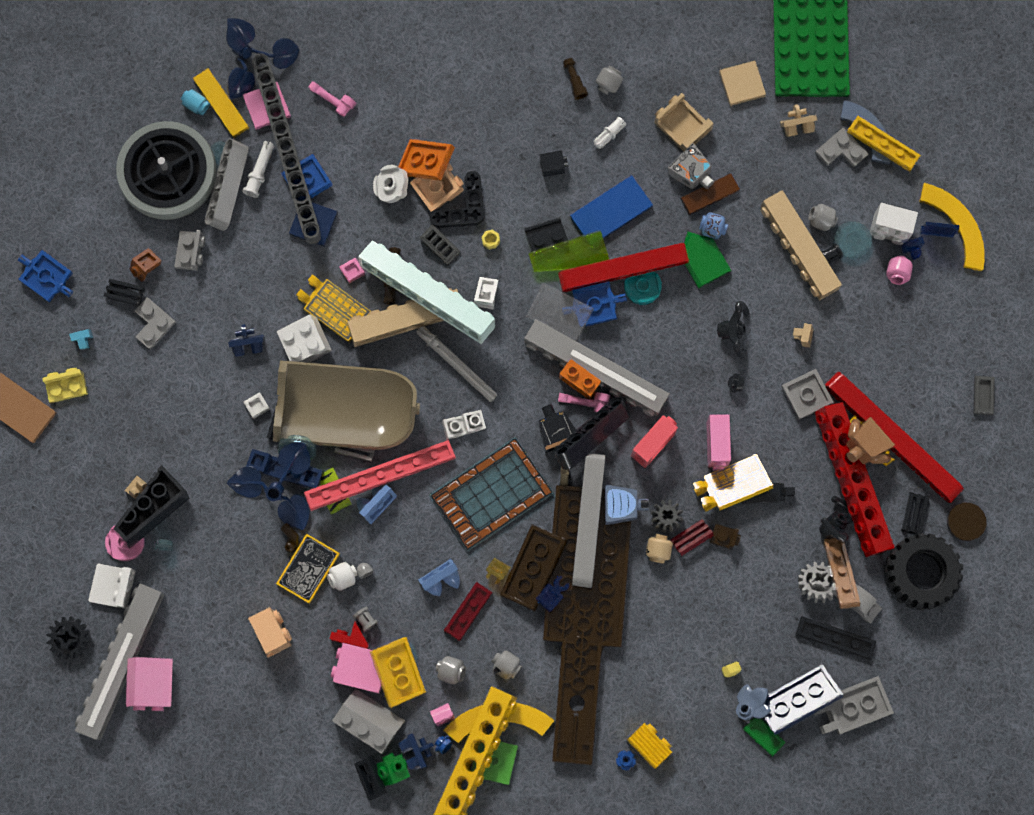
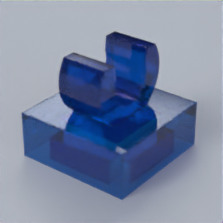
[901,236,925,260]

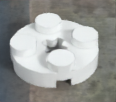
[373,165,408,203]

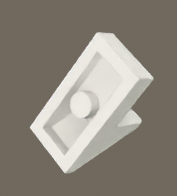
[474,277,498,309]

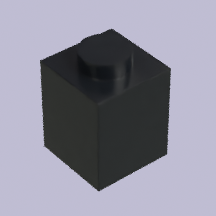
[540,150,568,177]

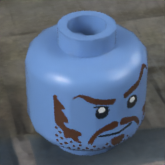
[699,212,728,239]

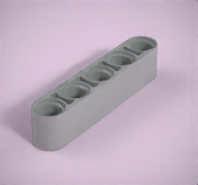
[205,139,248,231]

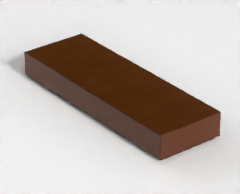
[681,173,740,215]

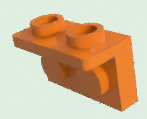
[559,360,601,399]

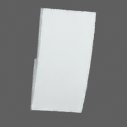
[442,410,486,440]

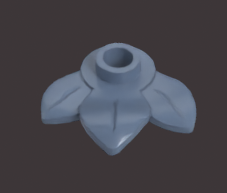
[736,684,771,720]

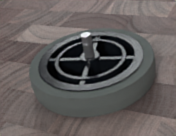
[116,121,217,220]

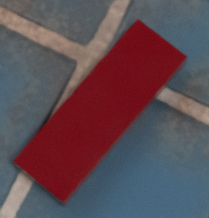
[444,582,493,641]

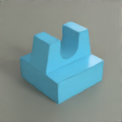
[69,329,93,350]

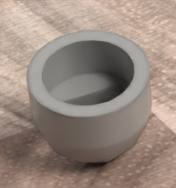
[356,563,374,579]

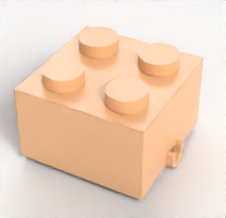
[249,607,293,658]

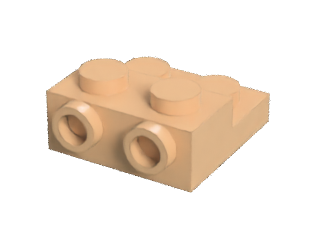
[410,163,464,212]

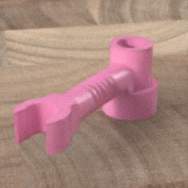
[308,81,357,117]
[558,392,610,413]

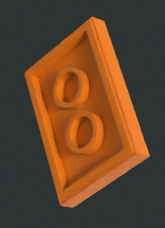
[398,139,455,181]

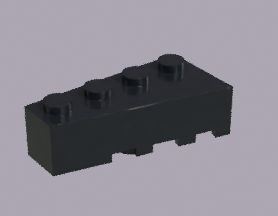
[113,464,190,549]

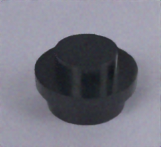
[728,373,744,392]

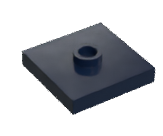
[289,203,338,247]

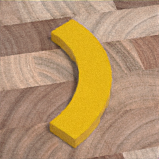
[919,183,985,272]
[443,703,555,743]

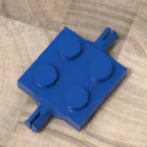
[18,250,73,303]
[562,282,627,328]

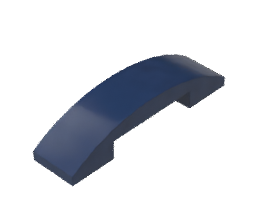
[246,449,324,489]

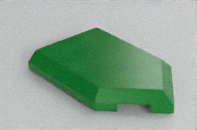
[684,231,732,289]

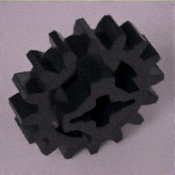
[46,616,90,659]

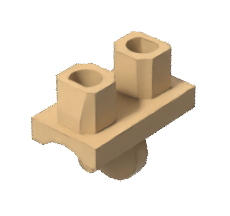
[780,104,817,137]

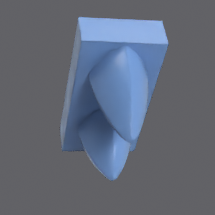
[356,484,397,524]
[418,559,460,596]

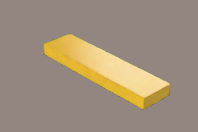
[193,68,249,138]
[847,115,921,172]

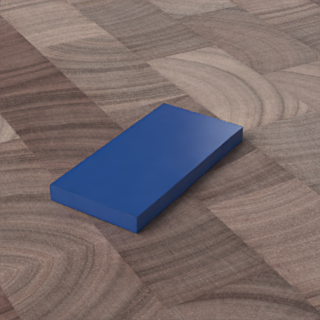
[570,175,653,247]

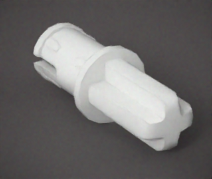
[594,117,626,149]

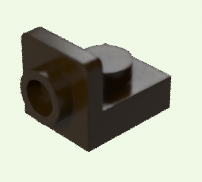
[710,524,741,550]

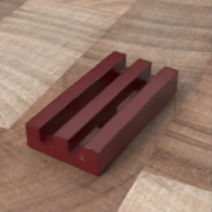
[670,519,714,556]

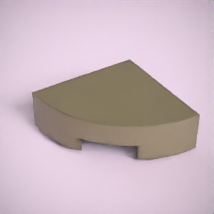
[560,468,569,486]

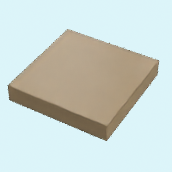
[719,61,766,106]

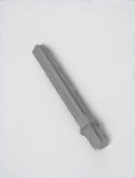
[417,326,497,402]

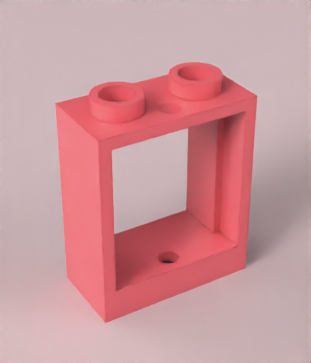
[631,415,678,468]

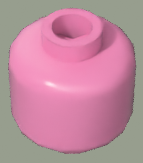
[886,256,913,285]

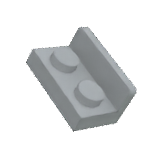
[174,230,206,271]

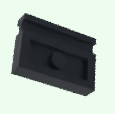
[524,218,569,255]

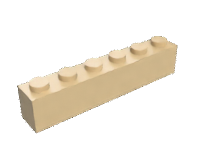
[761,190,842,301]
[347,288,458,347]

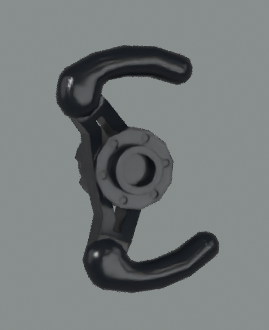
[717,301,750,358]
[819,496,853,542]

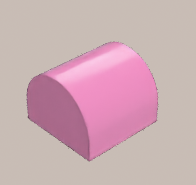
[430,703,455,727]

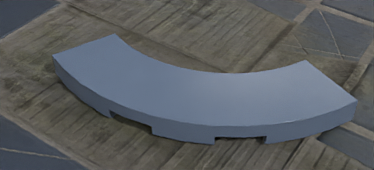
[840,100,891,164]

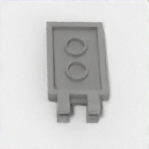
[814,676,894,735]

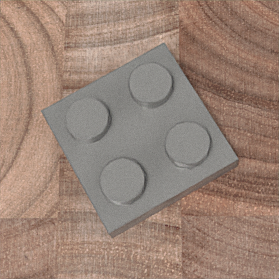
[781,369,834,420]

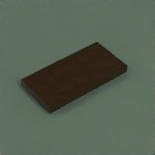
[500,524,567,611]

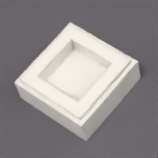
[243,392,270,419]

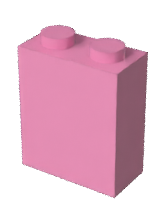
[706,415,731,471]
[331,643,382,694]
[126,657,173,711]

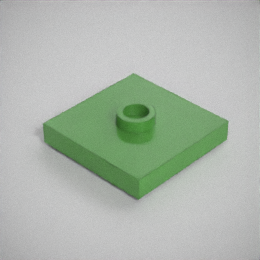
[471,742,518,785]

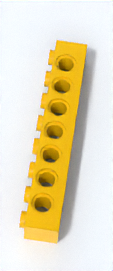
[434,686,517,815]

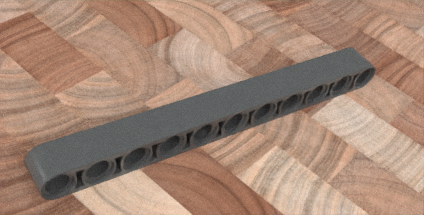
[252,53,321,244]

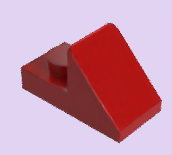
[329,622,370,649]

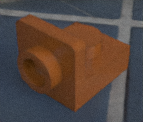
[130,248,162,281]

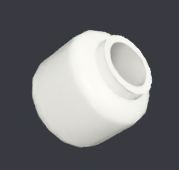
[327,562,358,591]

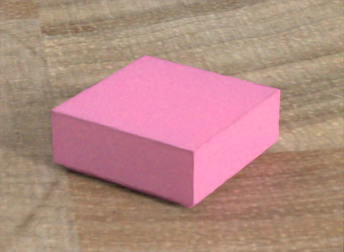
[339,257,365,284]

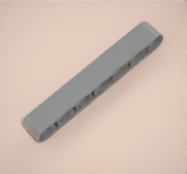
[572,453,605,588]

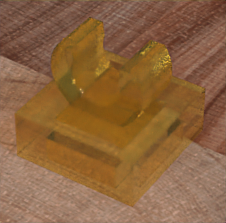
[486,558,511,584]

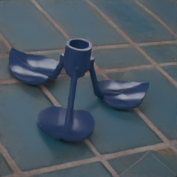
[226,18,299,99]
[227,442,311,530]

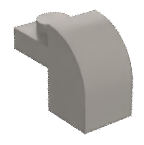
[835,585,882,624]

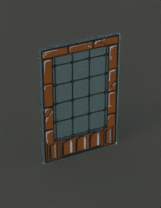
[429,437,554,552]

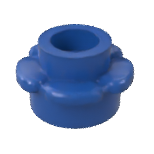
[435,736,453,754]
[616,750,636,770]

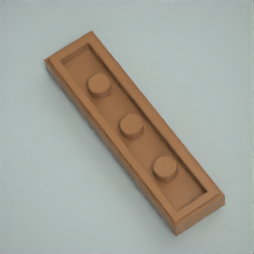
[823,538,860,609]

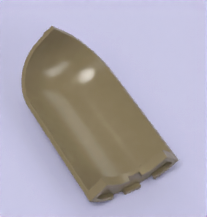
[273,360,420,450]

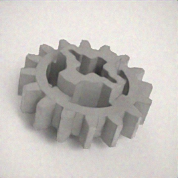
[798,562,837,603]

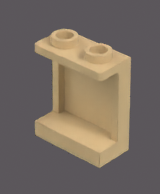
[655,93,714,152]

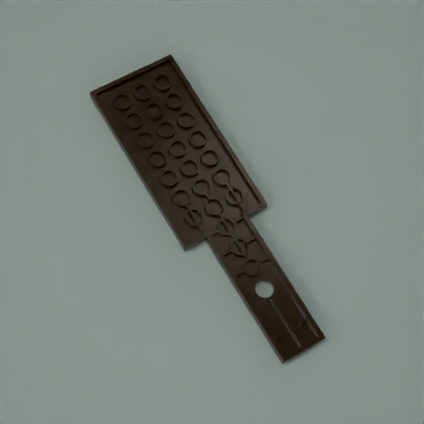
[543,485,631,765]

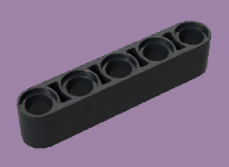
[554,397,630,470]

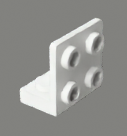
[89,564,136,609]

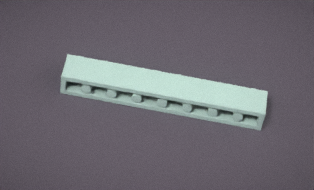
[358,241,495,344]

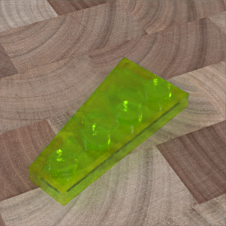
[528,230,610,272]

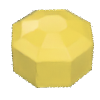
[482,230,500,250]
[721,662,741,677]

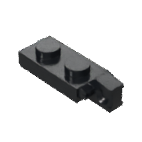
[741,483,795,505]

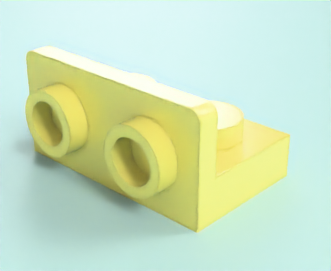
[42,368,88,403]

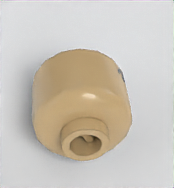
[646,534,673,563]

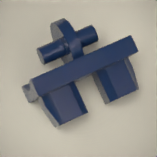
[228,324,265,357]
[398,733,434,770]

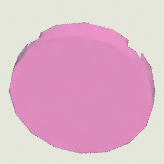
[105,526,145,561]

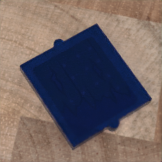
[920,222,959,238]

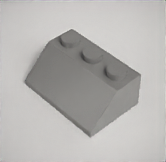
[332,689,405,754]

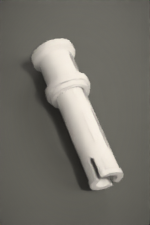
[242,141,275,198]

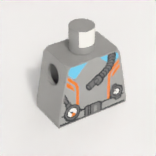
[668,143,714,189]

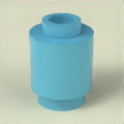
[181,89,210,115]

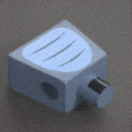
[605,485,649,525]

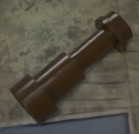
[563,58,589,100]

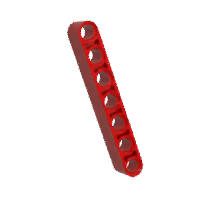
[558,243,689,292]

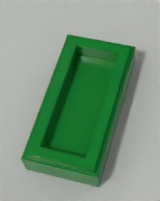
[743,718,786,757]

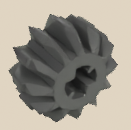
[651,500,684,533]

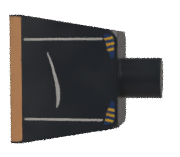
[539,404,576,453]

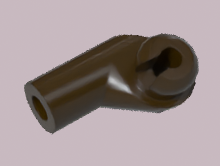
[280,523,299,552]

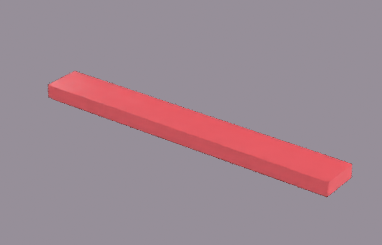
[304,440,456,511]

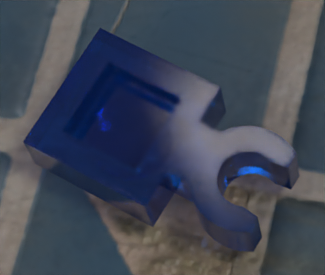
[535,576,570,612]

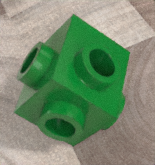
[376,753,410,786]

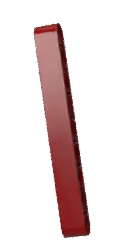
[825,372,964,503]

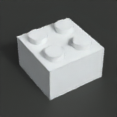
[869,203,918,245]
[277,314,332,363]

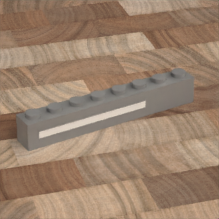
[524,319,669,417]
[75,584,165,741]

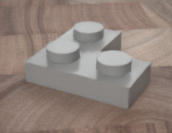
[815,128,868,167]
[135,297,176,350]

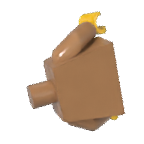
[846,415,895,466]

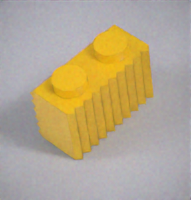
[627,723,672,769]

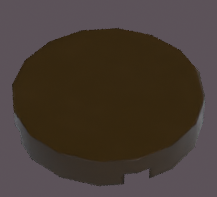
[947,502,987,541]

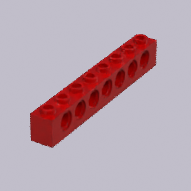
[814,402,895,558]

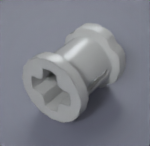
[353,606,378,632]

